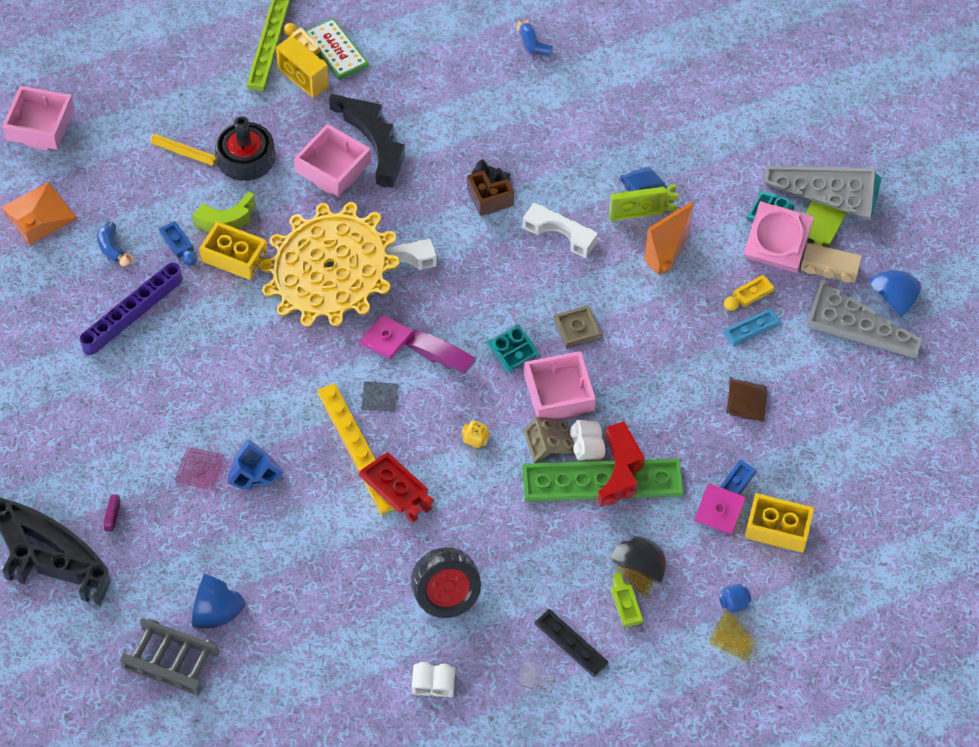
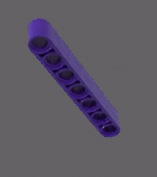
[80,263,182,355]

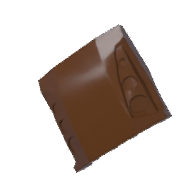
[726,377,767,421]

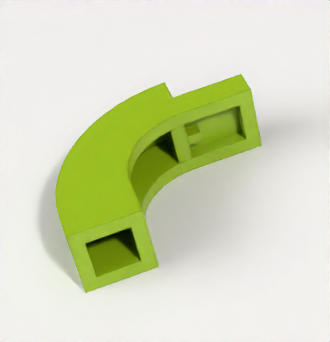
[192,191,256,232]

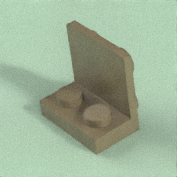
[523,417,575,463]

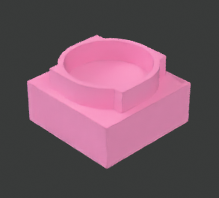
[2,86,74,151]
[294,124,371,197]
[744,202,814,273]
[524,351,596,420]

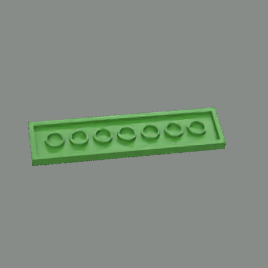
[522,459,683,502]

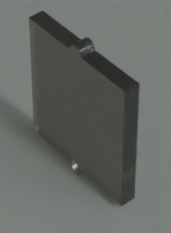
[361,381,398,412]

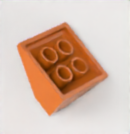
[1,182,77,245]
[644,201,694,275]

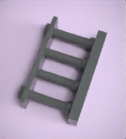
[120,618,219,696]

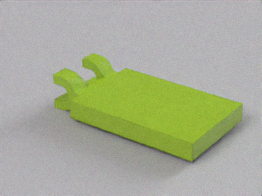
[609,184,679,221]
[805,201,848,248]

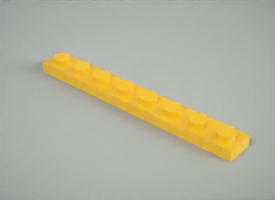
[317,383,395,515]

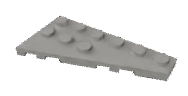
[764,166,876,221]
[806,279,922,359]

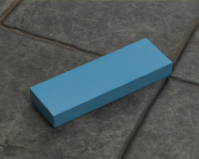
[723,308,781,347]

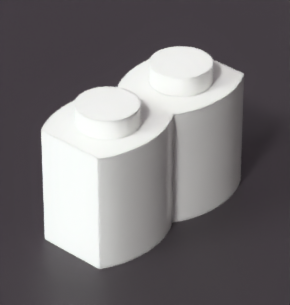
[570,420,605,461]
[411,662,455,697]

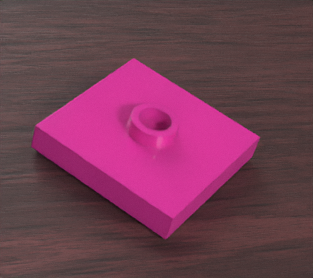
[360,315,413,360]
[694,483,746,535]

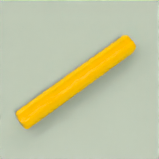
[150,134,216,166]

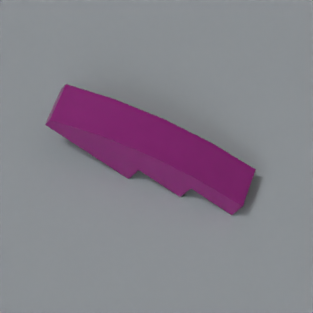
[405,330,476,375]

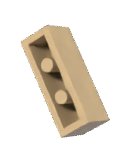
[801,243,862,283]

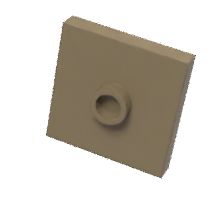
[553,305,602,348]

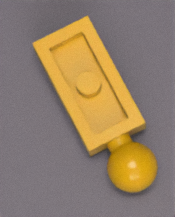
[284,23,322,55]
[724,275,774,311]

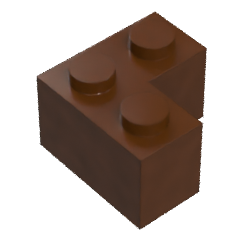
[467,171,514,216]

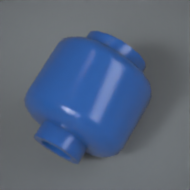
[719,584,751,613]

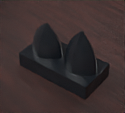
[471,159,511,184]

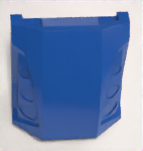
[620,167,667,191]

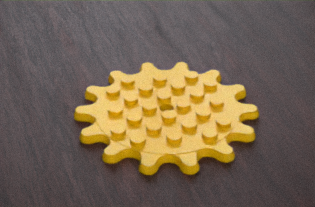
[260,202,400,327]

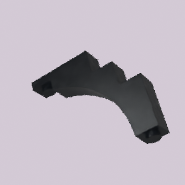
[329,94,405,188]

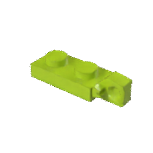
[611,572,643,628]

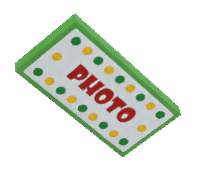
[305,18,369,80]

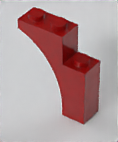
[597,421,645,508]

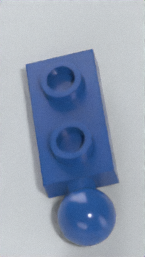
[159,221,198,266]
[720,459,757,495]

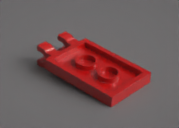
[358,452,435,523]

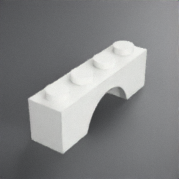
[522,203,598,258]
[382,239,436,278]

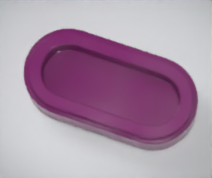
[104,494,121,532]

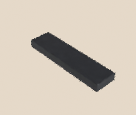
[535,609,609,677]

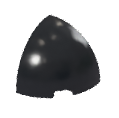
[609,536,666,583]

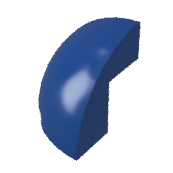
[868,270,921,317]
[228,439,283,489]
[192,573,246,628]

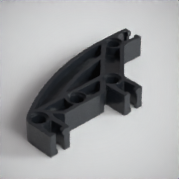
[0,498,111,605]

